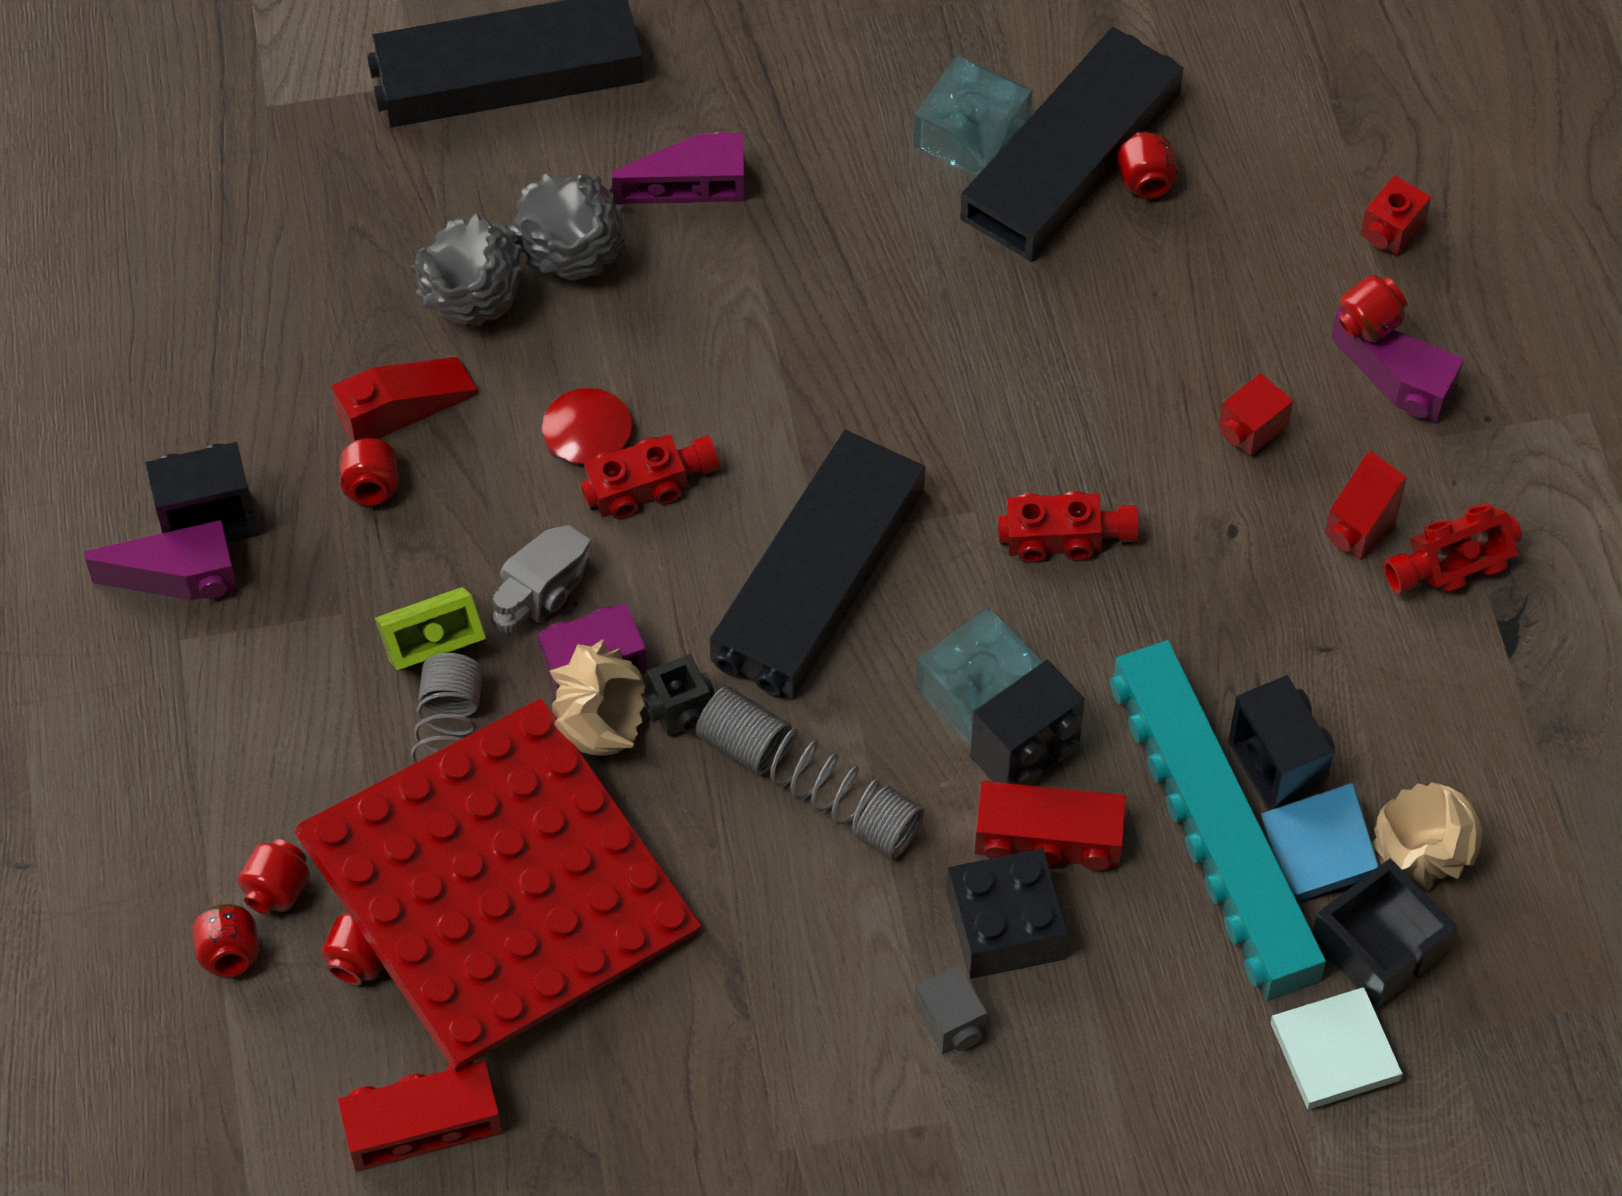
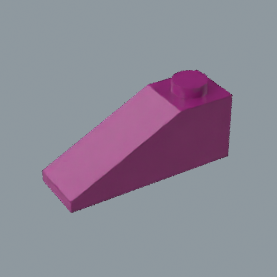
[612,132,745,204]
[1331,307,1464,424]
[83,520,238,600]

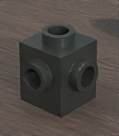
[643,654,715,736]

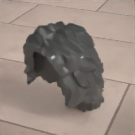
[510,173,625,281]
[411,213,523,326]

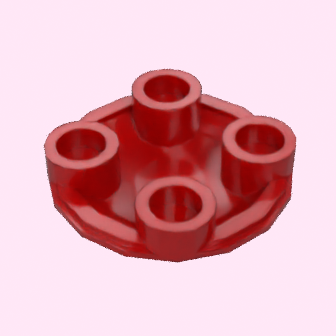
[542,388,632,464]

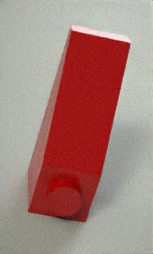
[331,357,478,442]

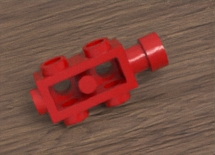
[580,434,720,519]
[998,491,1138,563]
[1383,504,1522,594]

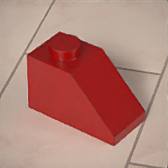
[1325,451,1407,561]

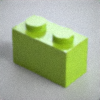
[375,587,486,670]

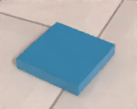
[1261,783,1379,902]

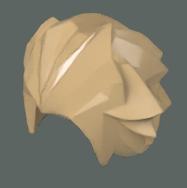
[550,639,645,756]
[1372,782,1483,892]

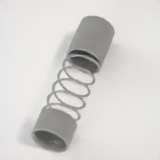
[411,653,484,763]
[696,686,924,860]

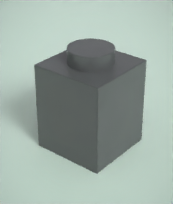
[914,965,988,1054]

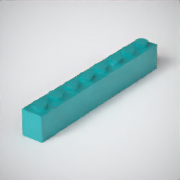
[1109,640,1326,1001]

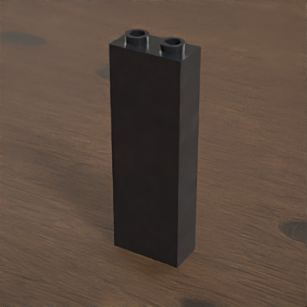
[367,0,644,128]
[960,26,1184,262]
[710,429,925,701]

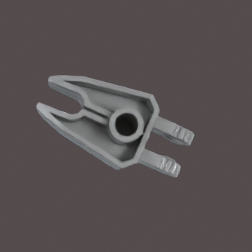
[491,525,591,634]

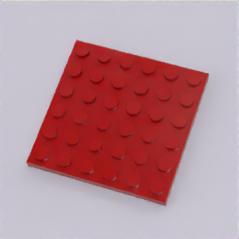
[295,698,702,1071]

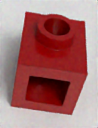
[1360,175,1432,257]
[1218,373,1293,456]

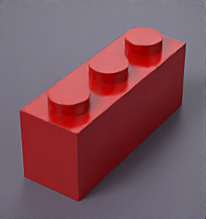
[974,781,1126,870]
[337,1061,502,1172]

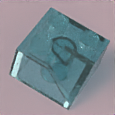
[913,55,1033,176]
[915,607,1042,745]

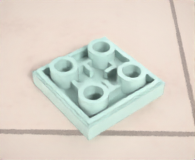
[1270,987,1402,1110]

